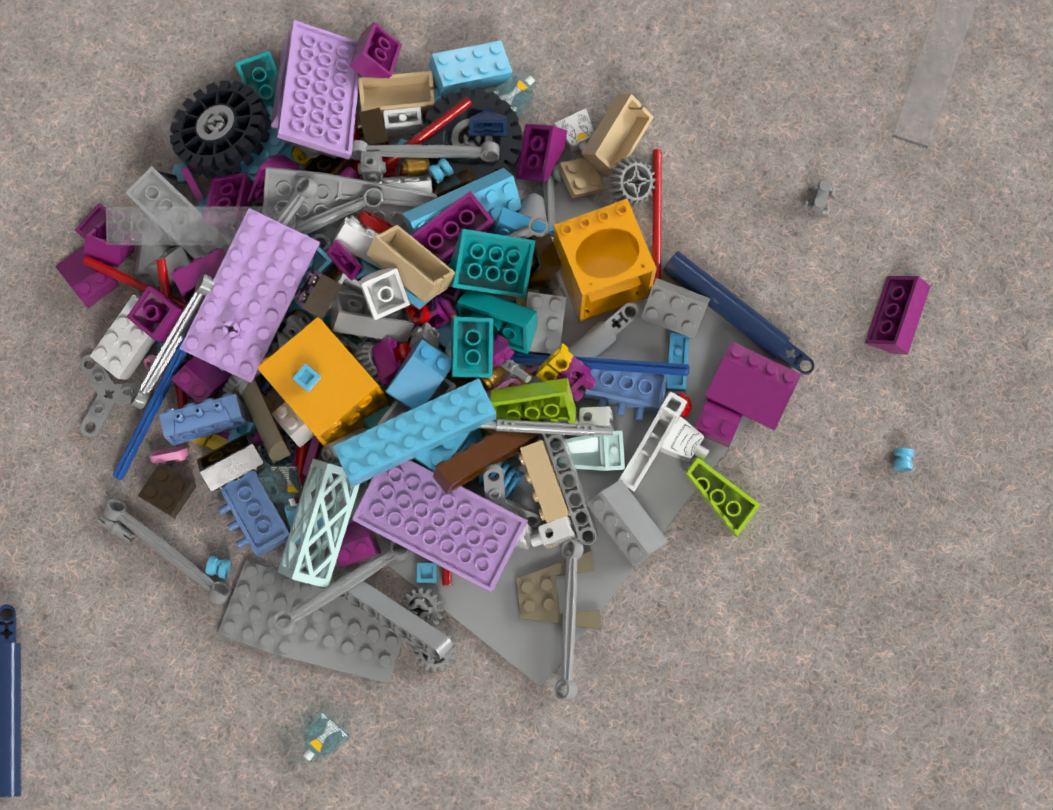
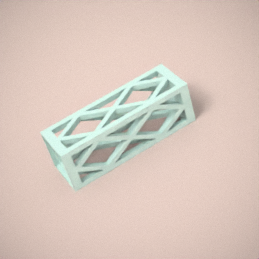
[278,459,360,588]

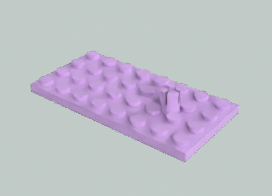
[276,20,360,160]
[180,208,320,383]
[352,460,528,592]

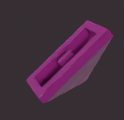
[326,239,363,281]

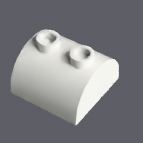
[359,268,410,320]

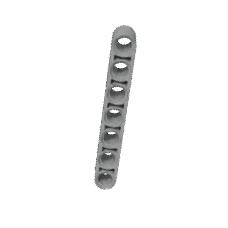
[541,419,599,545]
[335,571,453,661]

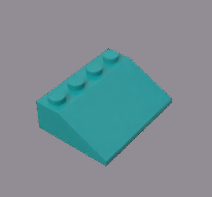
[449,229,535,298]

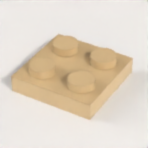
[557,158,605,198]

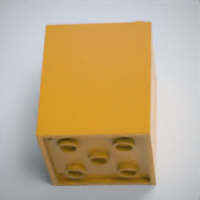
[553,199,656,323]
[257,317,391,446]

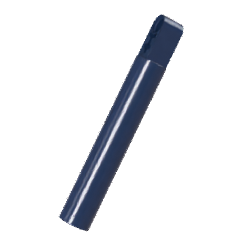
[663,251,815,375]
[0,604,21,798]

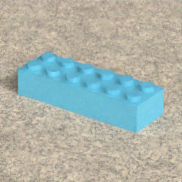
[403,168,522,235]

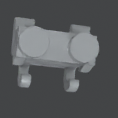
[803,180,836,217]

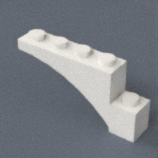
[618,391,687,493]

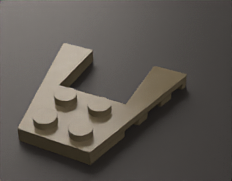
[516,551,602,630]

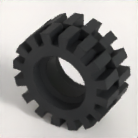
[260,431,296,468]

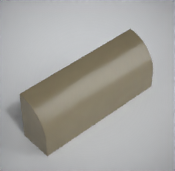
[242,381,291,463]

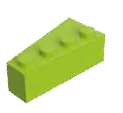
[490,378,576,423]
[683,458,761,536]

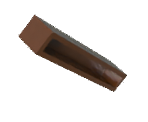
[432,418,542,495]

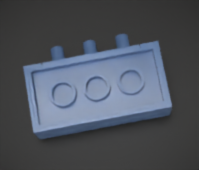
[584,357,668,420]
[159,393,248,446]
[218,470,290,558]

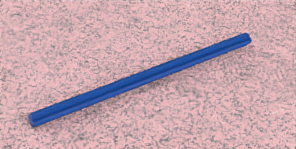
[113,301,203,480]
[510,352,690,376]

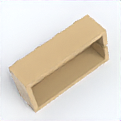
[358,71,435,119]
[581,94,654,176]
[367,225,456,303]
[518,440,571,523]

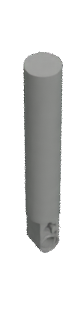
[525,303,639,385]

